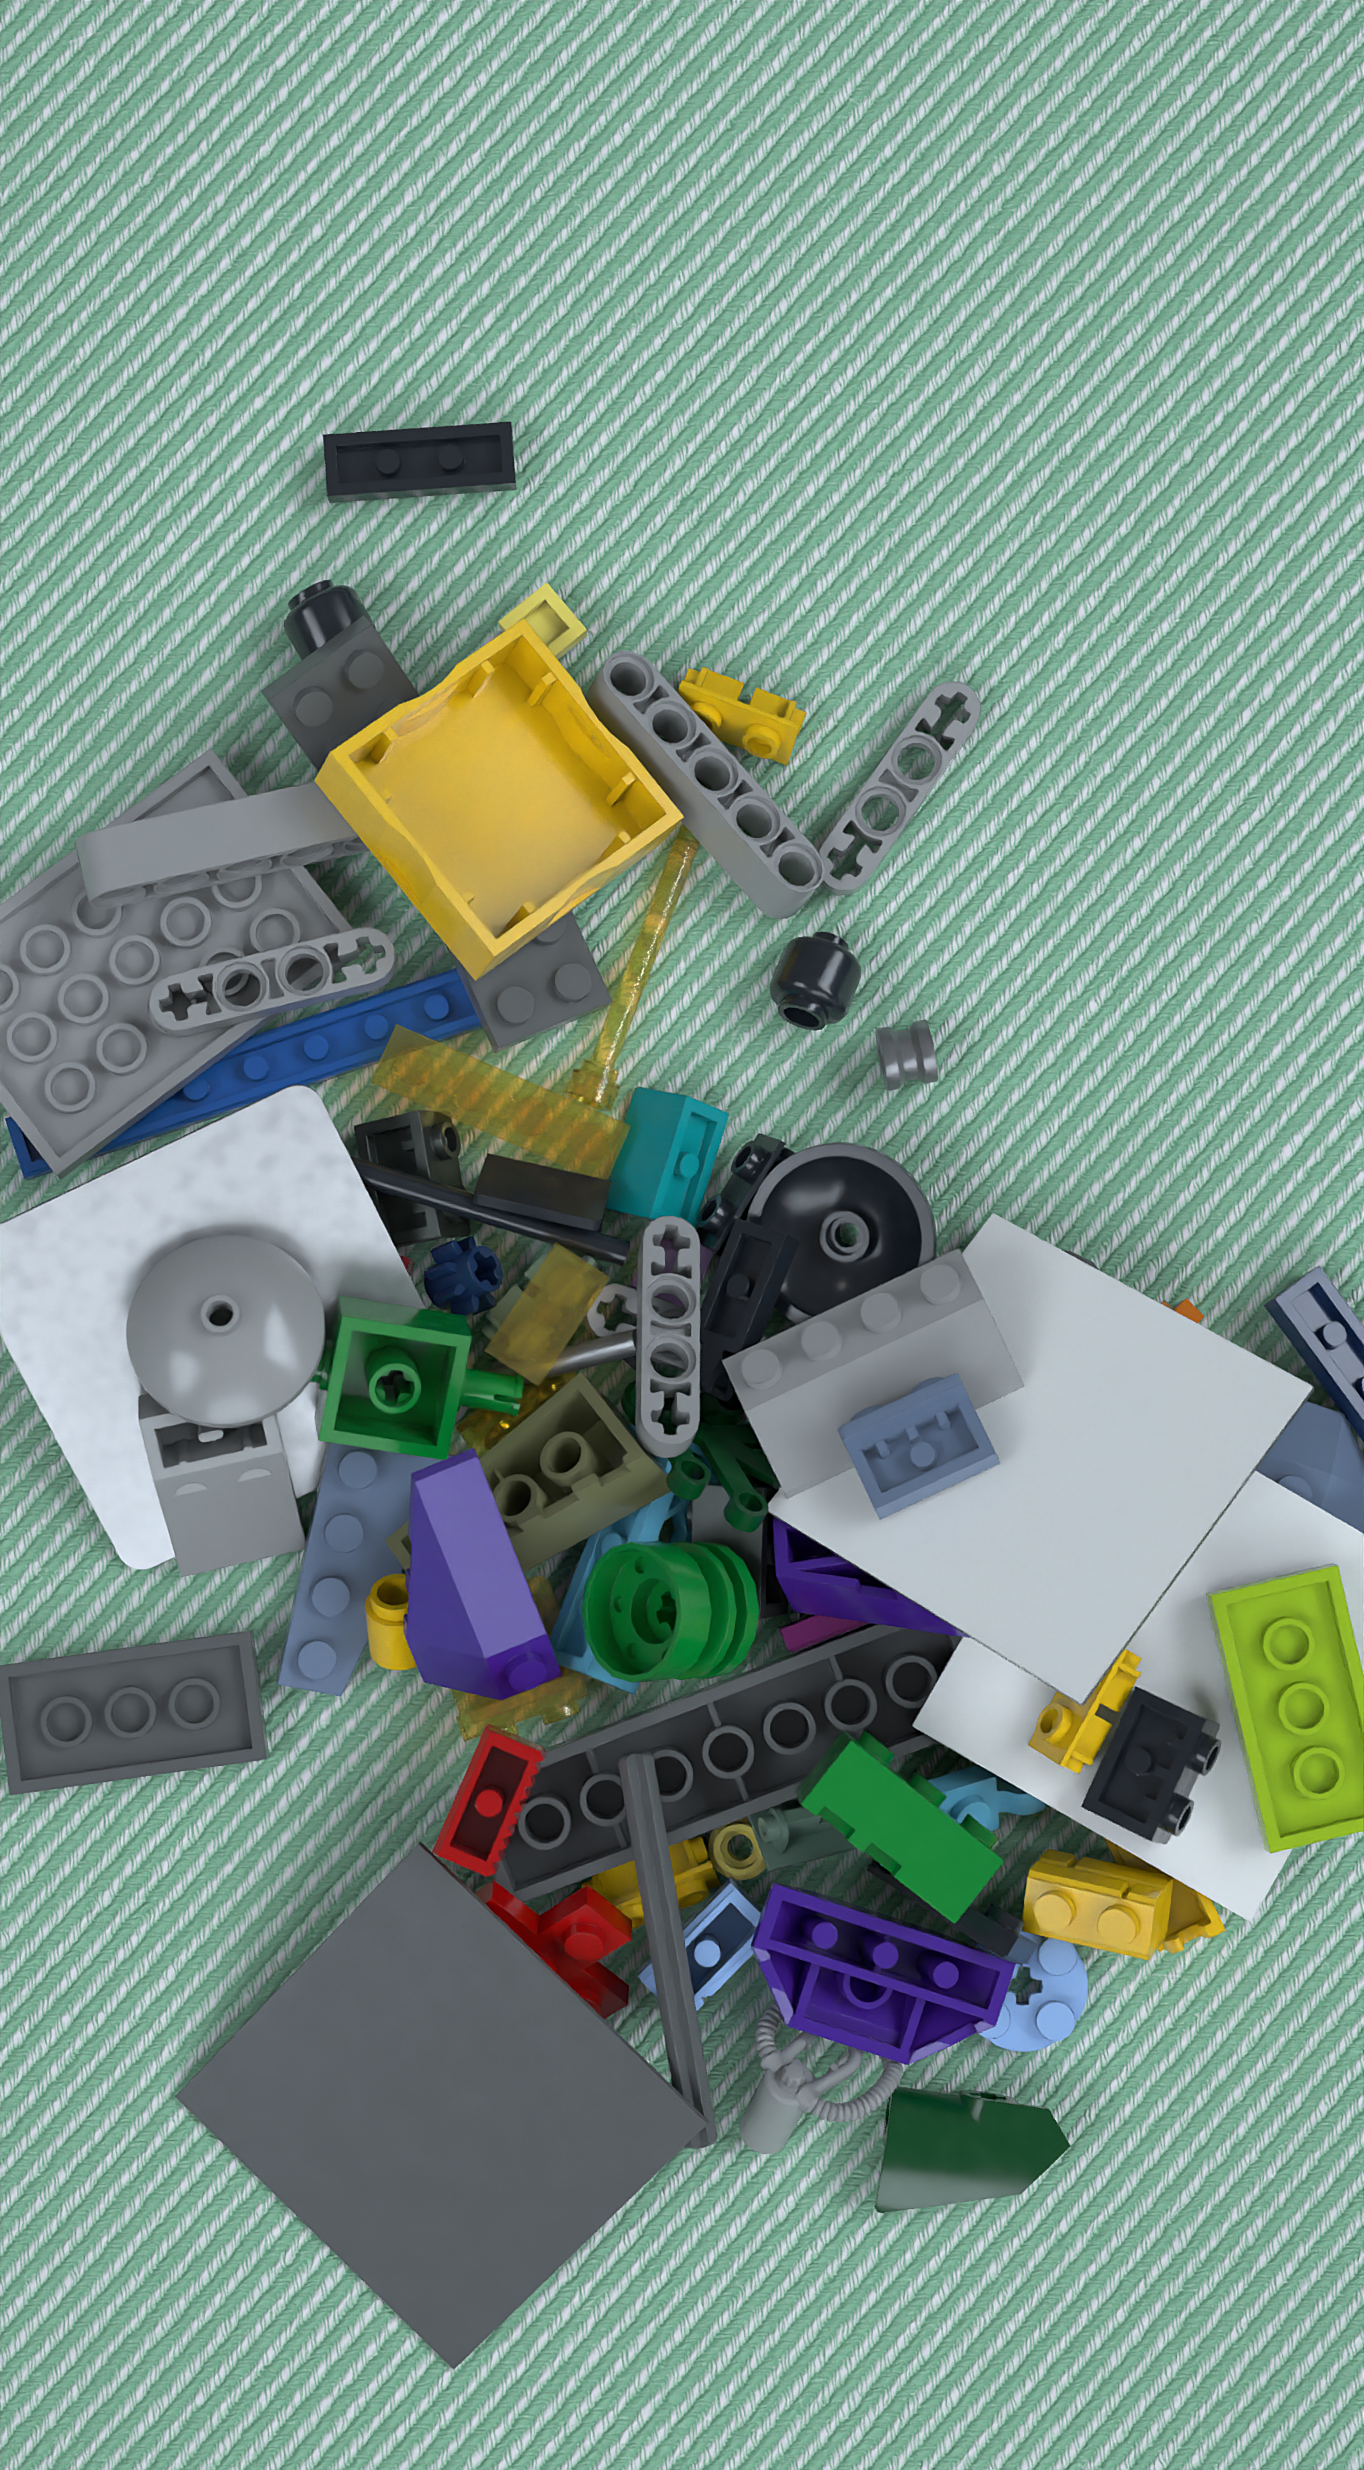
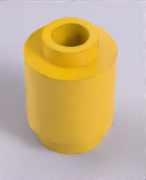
[365,1574,417,1670]

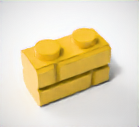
[1022,1849,1174,1961]

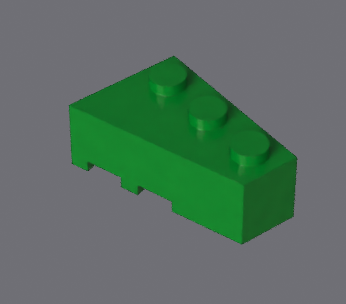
[795,1730,1004,1924]

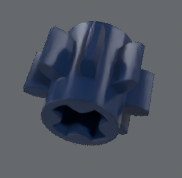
[424,1236,503,1316]

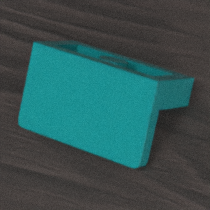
[606,1087,729,1228]

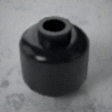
[283,580,377,660]
[770,931,861,1031]

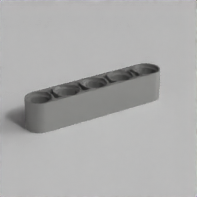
[585,651,826,919]
[75,782,370,909]

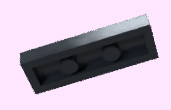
[323,422,517,503]

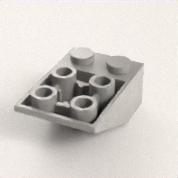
[138,1393,306,1577]

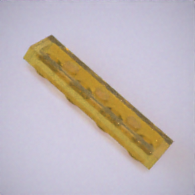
[371,1024,631,1180]

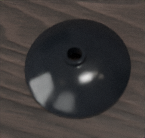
[746,1142,937,1324]

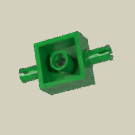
[310,1295,523,1460]

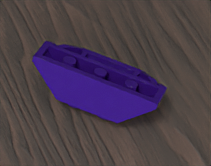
[750,1882,1016,2065]

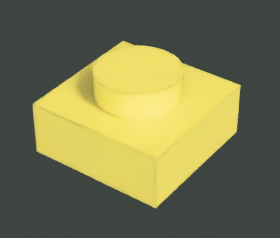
[498,582,587,660]

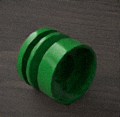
[582,1541,759,1683]

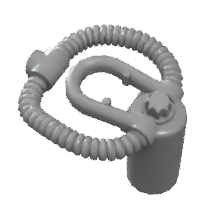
[739,2001,903,2154]

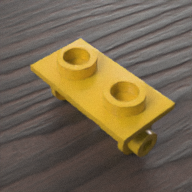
[678,666,807,765]
[1027,1649,1142,1774]
[581,1835,721,1930]

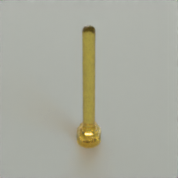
[564,824,700,1112]

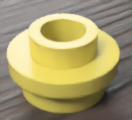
[708,1816,766,1880]

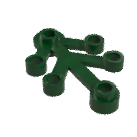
[621,1375,781,1533]

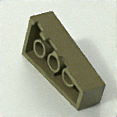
[385,1372,671,1573]

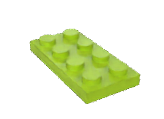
[1206,1563,1364,1854]

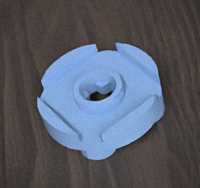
[970,1918,1088,2052]

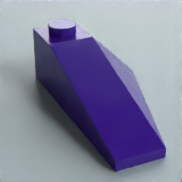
[403,1448,562,1701]

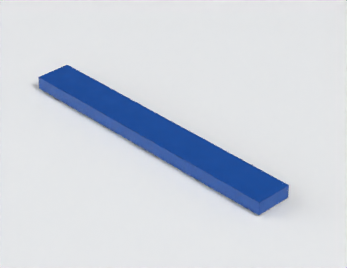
[5,968,483,1180]

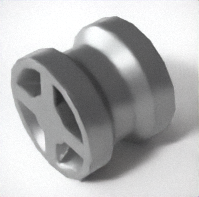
[875,1019,938,1091]

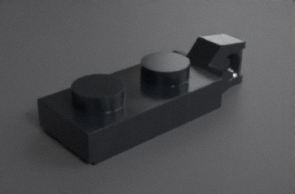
[867,1859,1038,1966]

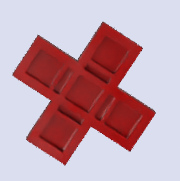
[474,1880,632,2020]

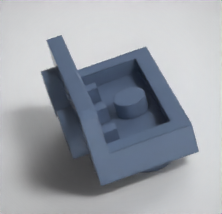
[838,1373,1000,1519]

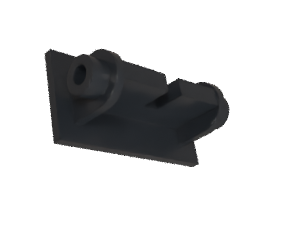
[696,1133,795,1258]

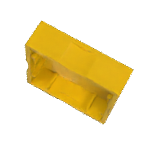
[314,618,684,981]

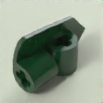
[874,2086,1071,2213]

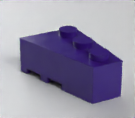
[773,1518,970,1638]

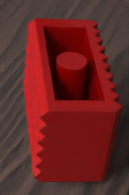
[432,1724,546,1877]

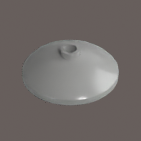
[126,1235,325,1428]

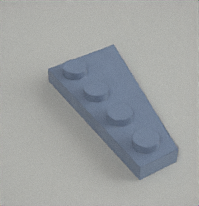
[276,1442,455,1696]

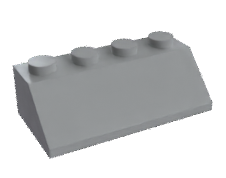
[722,1248,1025,1499]

